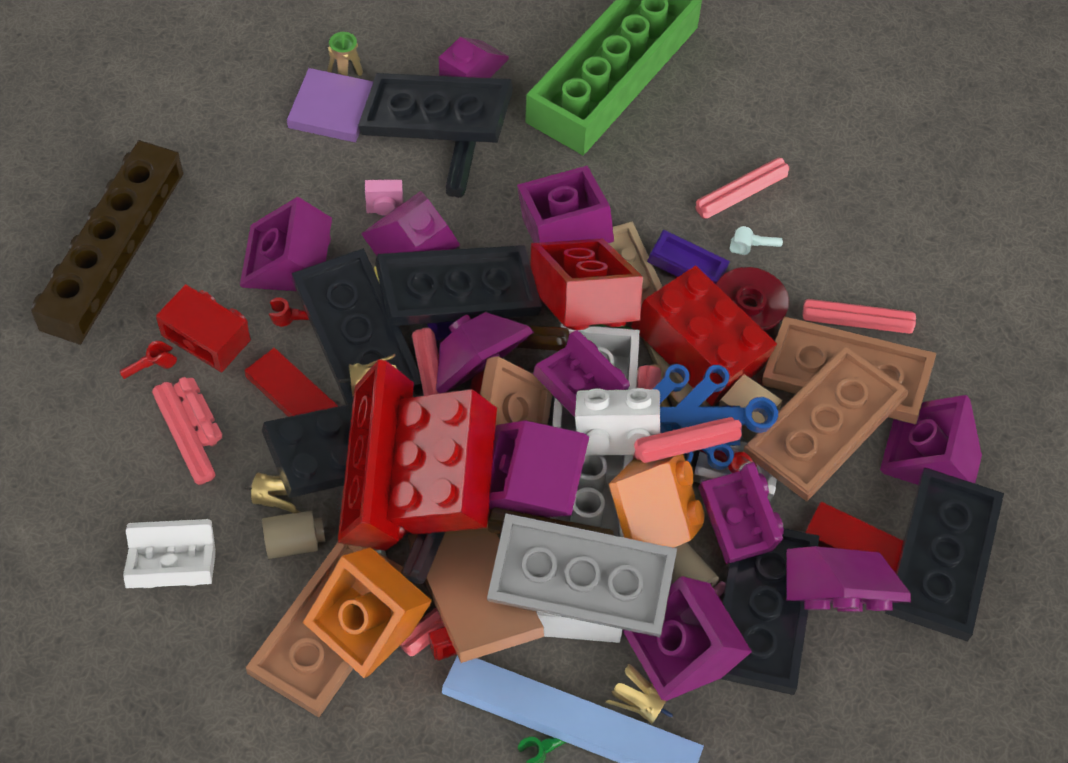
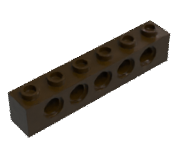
[31,140,184,345]

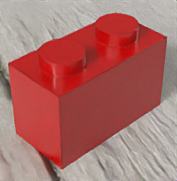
[156,284,251,373]

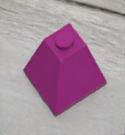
[361,191,460,256]
[436,312,533,394]
[880,395,982,485]

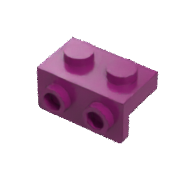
[533,330,630,417]
[698,462,784,564]

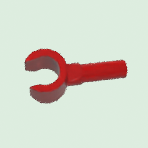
[269,297,309,327]
[120,340,177,379]
[699,449,757,473]

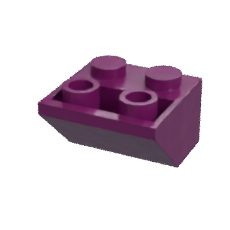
[489,420,589,518]
[787,546,911,613]

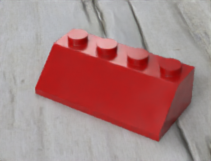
[338,359,414,551]

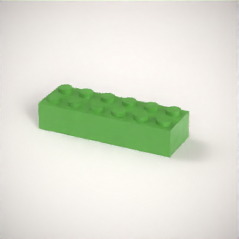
[525,0,702,156]

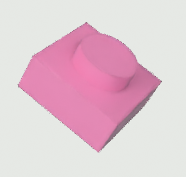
[365,180,403,216]

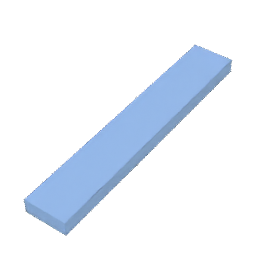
[442,655,704,763]

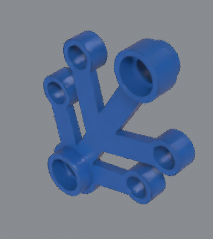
[653,364,778,470]

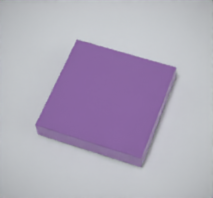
[287,68,373,143]

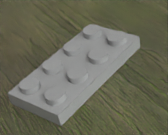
[487,514,677,637]

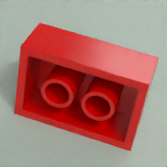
[530,238,643,330]
[631,265,777,406]
[387,389,497,534]

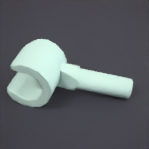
[730,226,783,255]

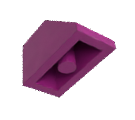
[438,37,509,78]

